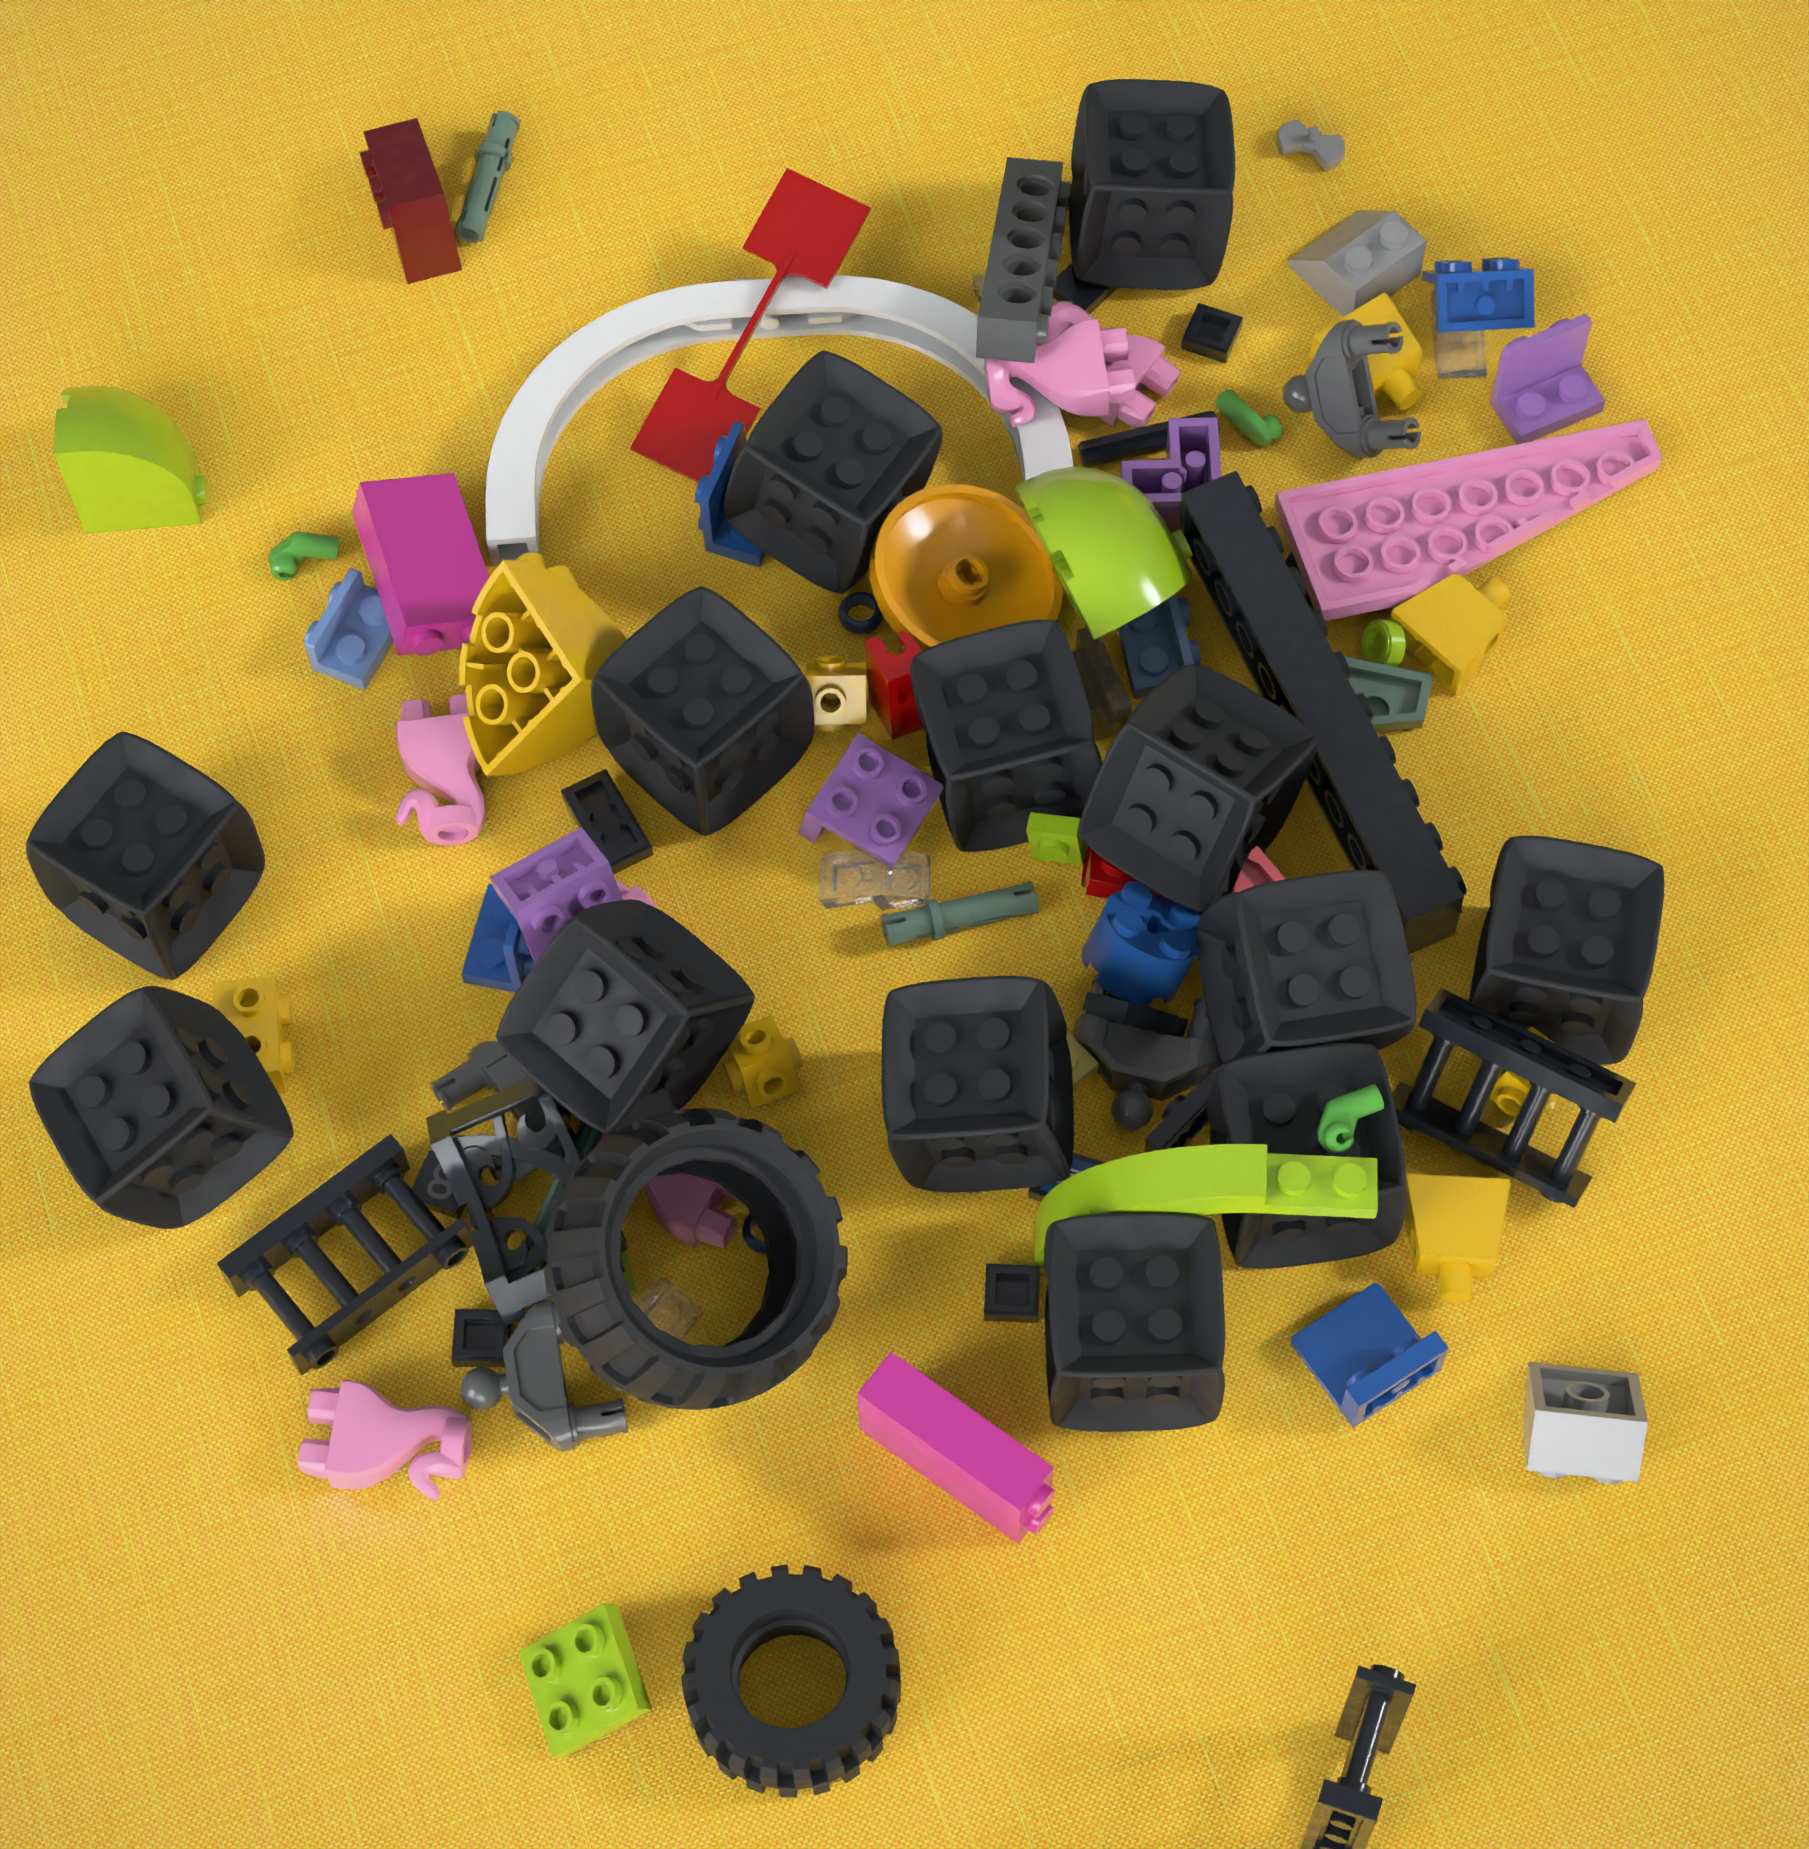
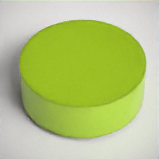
[1361,619,1406,667]

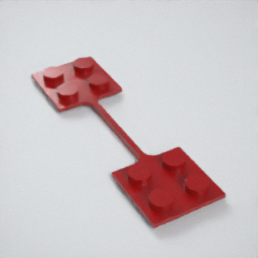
[630,168,871,483]

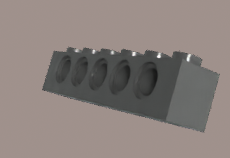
[976,157,1071,363]

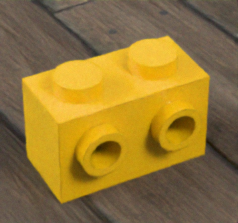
[212,976,296,1093]

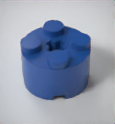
[1081,881,1200,1006]

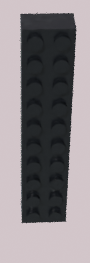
[1180,471,1467,954]

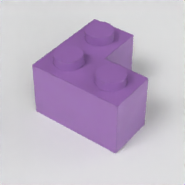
[1120,417,1221,533]

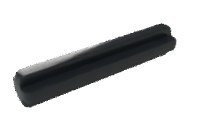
[1078,411,1220,467]

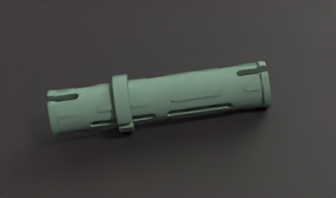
[454,111,520,243]
[881,881,1038,947]

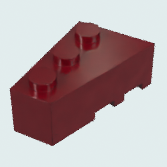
[359,118,462,284]

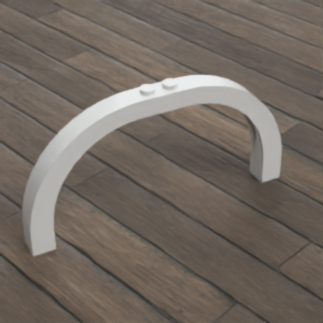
[485,275,1073,566]

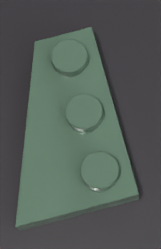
[1344,656,1434,732]

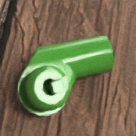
[1216,390,1283,446]
[268,531,339,580]
[1317,1084,1384,1153]

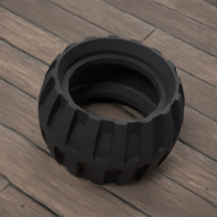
[544,1108,848,1410]

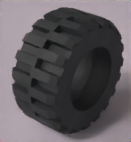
[681,1564,901,1798]

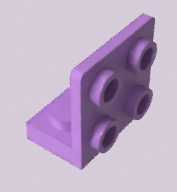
[1490,314,1605,444]
[798,733,943,867]
[490,827,623,964]

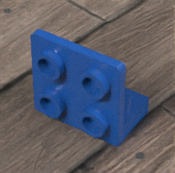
[1422,257,1535,333]
[695,421,766,568]
[462,883,535,993]
[1291,1283,1449,1428]

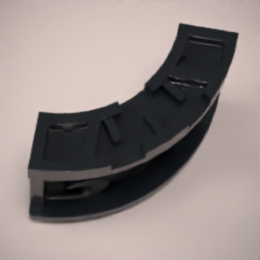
[426,1078,629,1325]

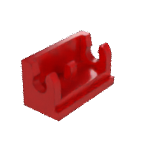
[864,631,923,740]

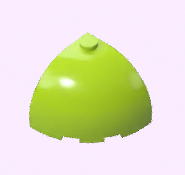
[53,386,209,534]
[1014,467,1193,640]

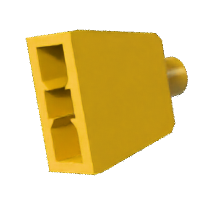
[1308,292,1423,410]
[1390,574,1511,696]
[1405,1174,1510,1303]

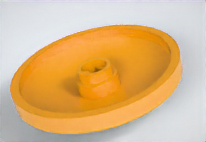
[869,484,1064,651]

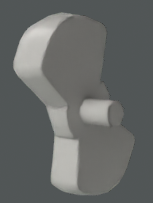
[1277,120,1345,170]

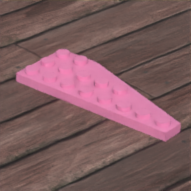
[1274,419,1662,621]

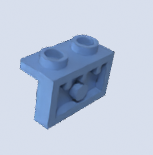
[304,568,394,690]
[1116,593,1201,699]

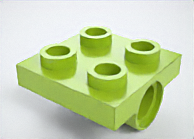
[518,1603,652,1758]

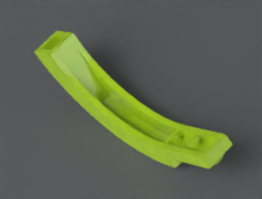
[1033,1144,1378,1268]

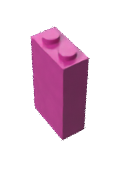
[352,473,489,656]
[857,1351,1055,1544]

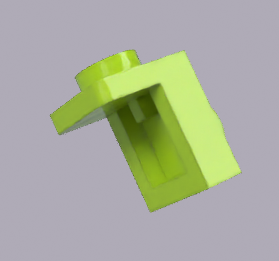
[1026,812,1087,866]

